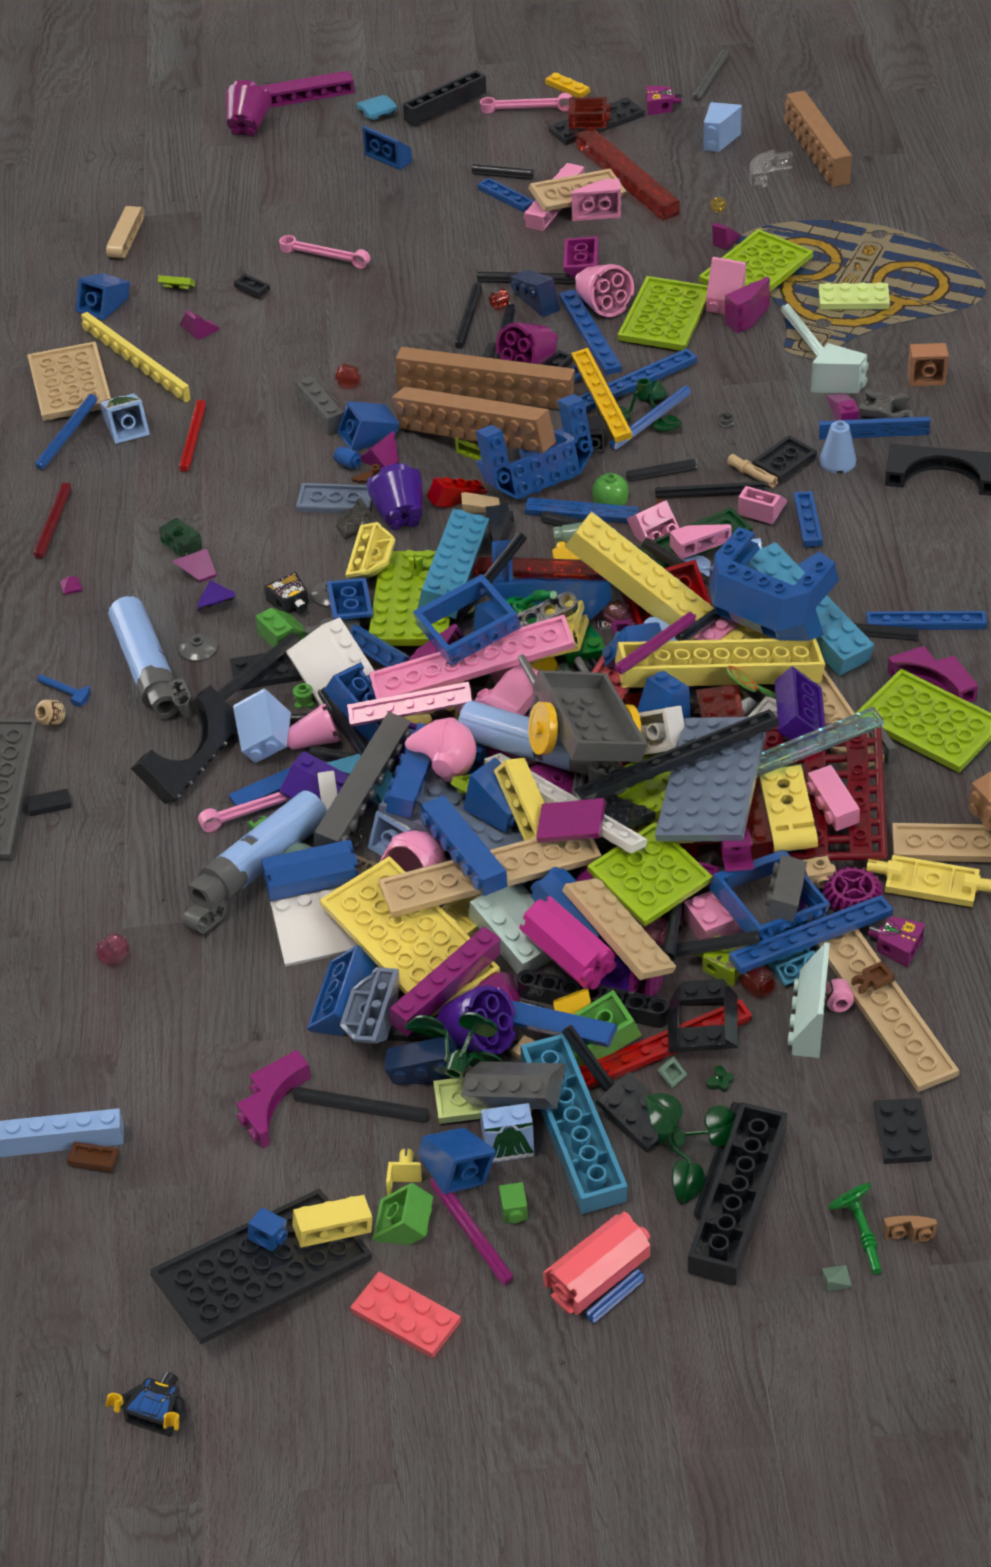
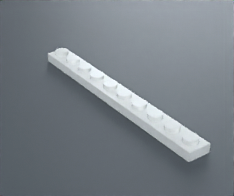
[484,753,647,853]

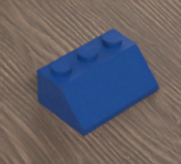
[362,126,412,170]

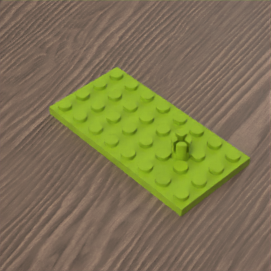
[369,550,451,646]

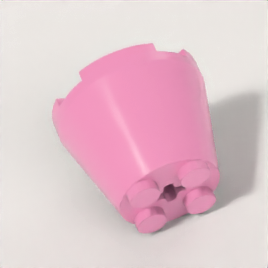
[575,264,634,317]

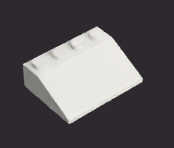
[286,618,374,710]
[270,886,358,967]

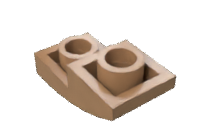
[882,1216,937,1243]

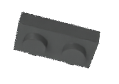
[868,720,897,764]

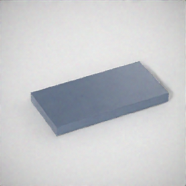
[296,483,373,515]

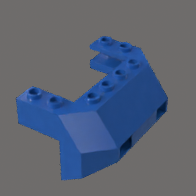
[710,527,839,641]
[492,540,611,619]

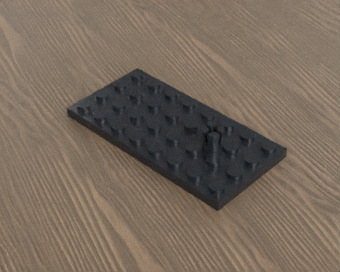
[150,1188,372,1345]

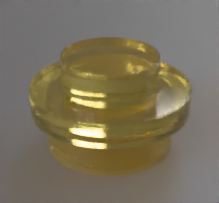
[710,197,727,212]

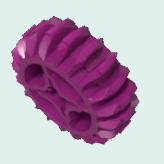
[823,866,883,913]

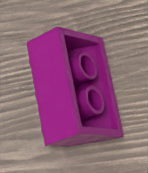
[563,236,600,278]

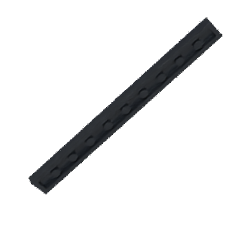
[574,709,780,800]

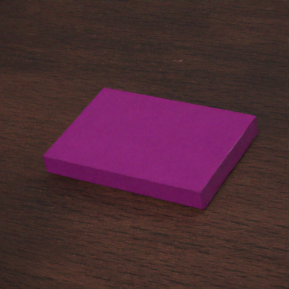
[536,798,606,843]

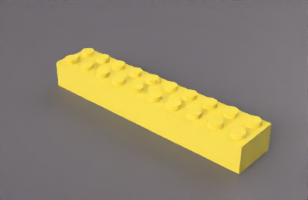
[615,638,825,688]

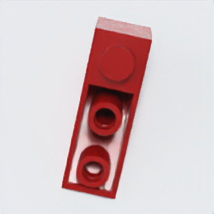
[427,477,488,507]

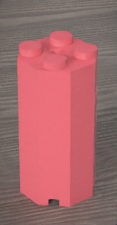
[543,1212,650,1315]

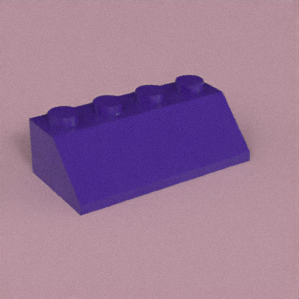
[775,666,826,742]
[279,751,373,821]

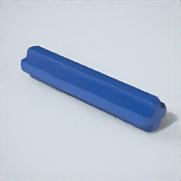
[585,1269,645,1323]

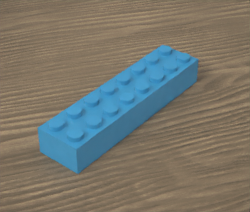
[418,509,489,619]
[745,542,874,676]
[520,1034,628,1215]

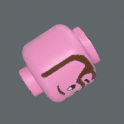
[825,978,854,1012]

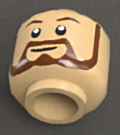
[35,700,65,726]

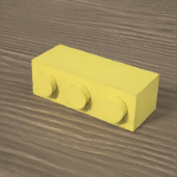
[293,1195,372,1248]

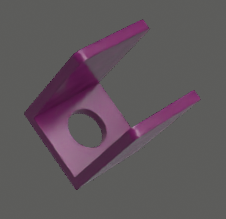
[721,828,754,872]

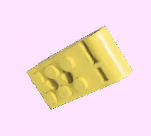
[541,600,589,659]
[759,765,818,853]

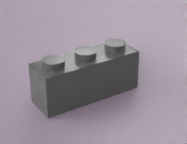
[765,855,807,922]

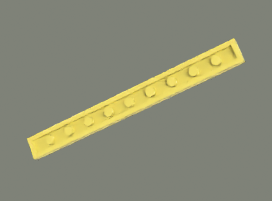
[81,312,191,403]

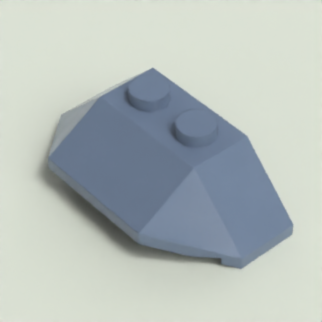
[340,967,399,1044]

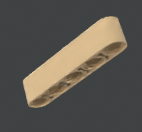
[106,206,144,259]

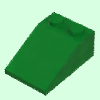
[560,625,605,667]

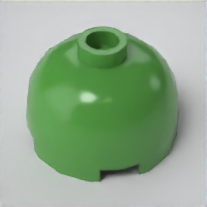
[592,473,629,505]

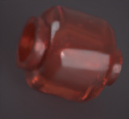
[335,363,362,389]
[742,966,775,997]

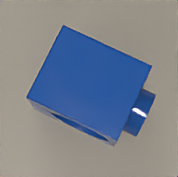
[248,1207,288,1252]

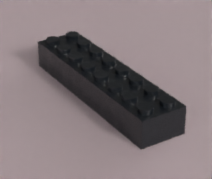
[688,1102,788,1285]

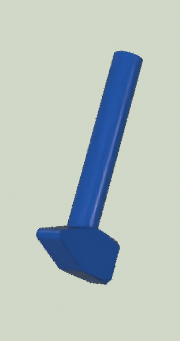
[37,675,91,707]

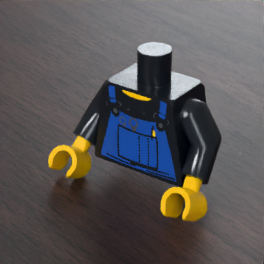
[105,1372,187,1437]

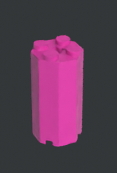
[519,896,616,990]

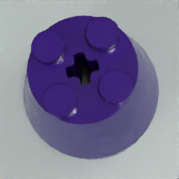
[366,463,423,530]
[435,985,516,1054]

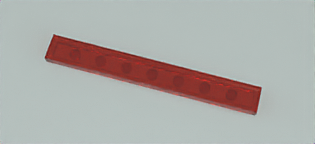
[473,556,606,580]

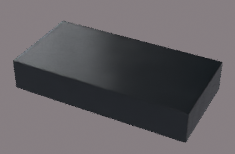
[26,789,71,816]

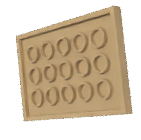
[27,341,111,421]

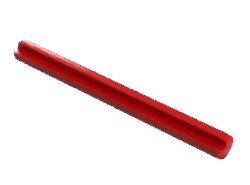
[179,400,206,472]

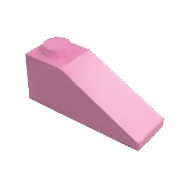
[670,524,732,559]

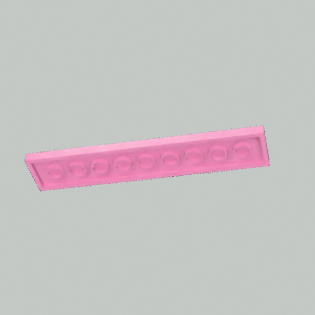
[369,615,575,699]

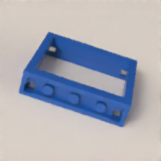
[413,574,521,666]
[709,850,830,941]

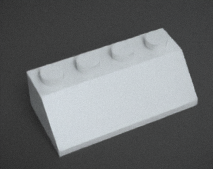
[639,706,685,755]

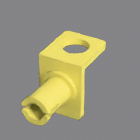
[386,1149,422,1195]

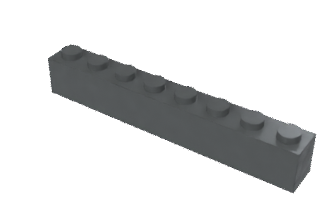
[314,711,412,846]

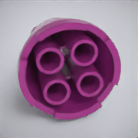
[225,80,272,136]
[496,322,558,365]

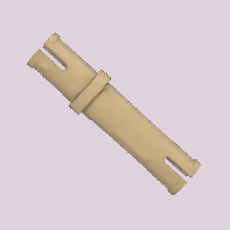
[727,454,778,488]

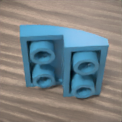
[356,95,398,120]
[768,948,816,987]

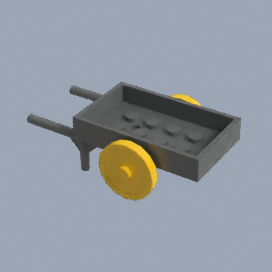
[518,654,648,762]

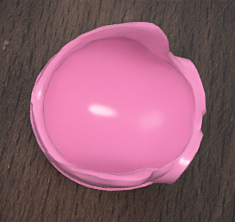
[405,718,476,783]
[380,830,445,872]

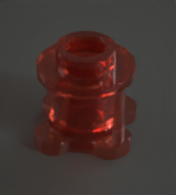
[489,287,510,309]

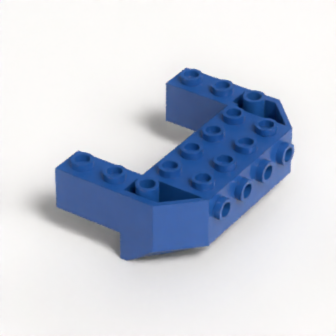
[476,394,593,499]

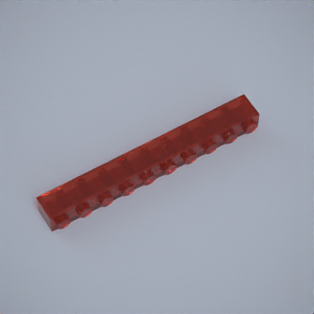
[575,127,680,221]

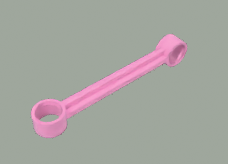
[480,93,573,114]
[279,235,371,269]
[198,792,291,833]

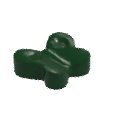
[706,1065,734,1092]

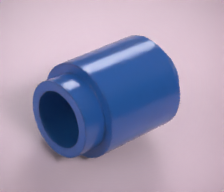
[333,447,361,470]

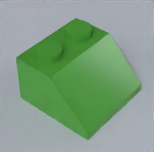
[255,608,307,647]
[372,1183,433,1245]

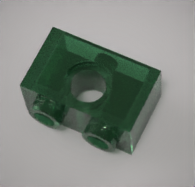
[159,517,202,557]

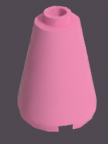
[286,703,341,750]

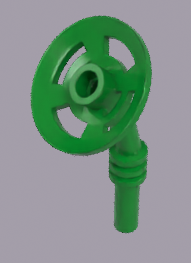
[506,589,557,624]
[827,1182,882,1275]

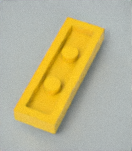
[545,72,590,99]

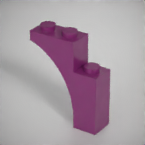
[887,646,978,702]
[236,1050,311,1149]

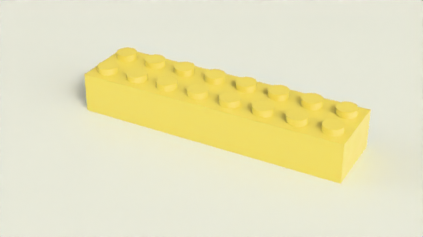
[564,512,714,640]

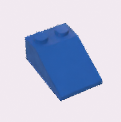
[327,578,373,620]

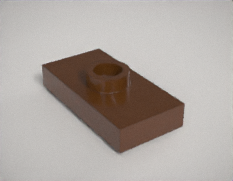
[67,1142,120,1172]

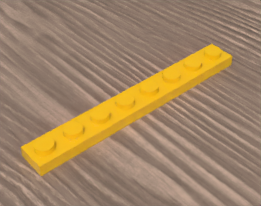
[571,348,633,443]

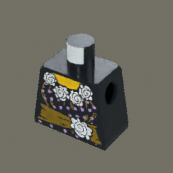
[264,571,309,614]

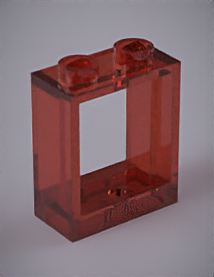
[568,97,610,128]

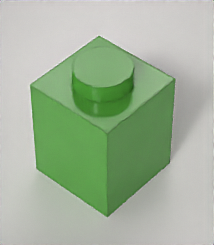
[499,1182,528,1224]

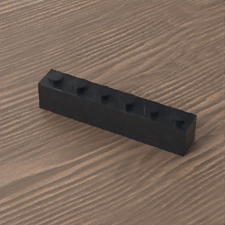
[403,70,486,126]

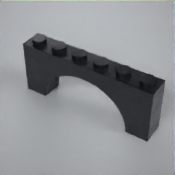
[885,444,991,496]
[131,685,238,804]

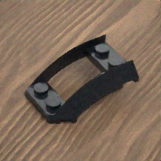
[668,979,738,1053]

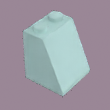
[811,343,868,393]

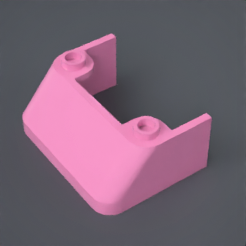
[457,664,538,716]

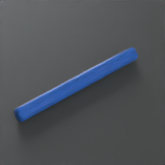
[609,385,691,450]
[35,394,97,470]

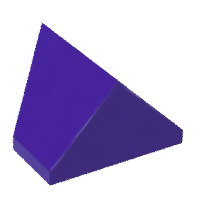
[196,580,236,611]

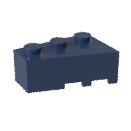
[510,269,560,318]
[385,1035,468,1084]

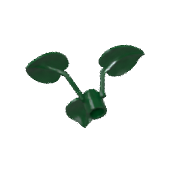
[598,378,682,431]
[404,1012,503,1079]
[644,1093,736,1204]

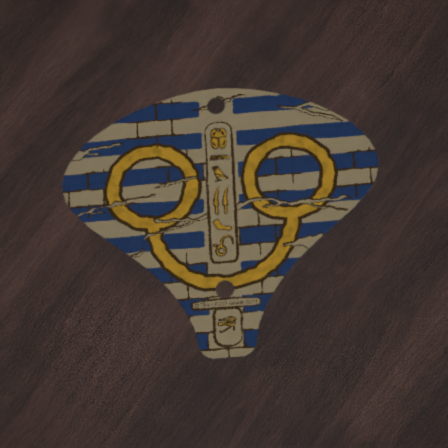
[733,220,986,359]

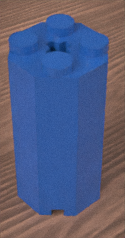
[261,840,359,902]
[531,867,612,950]

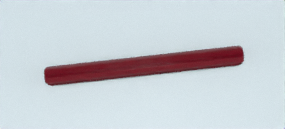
[33,482,72,559]

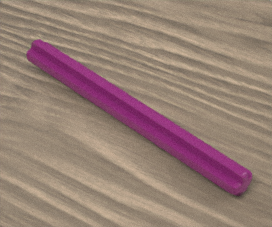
[615,612,696,674]
[430,1177,513,1285]

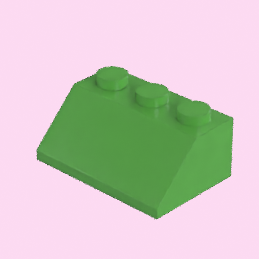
[569,990,642,1067]

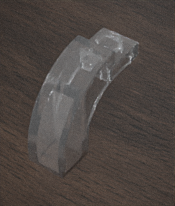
[749,150,793,188]

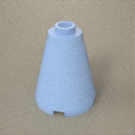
[819,420,856,474]

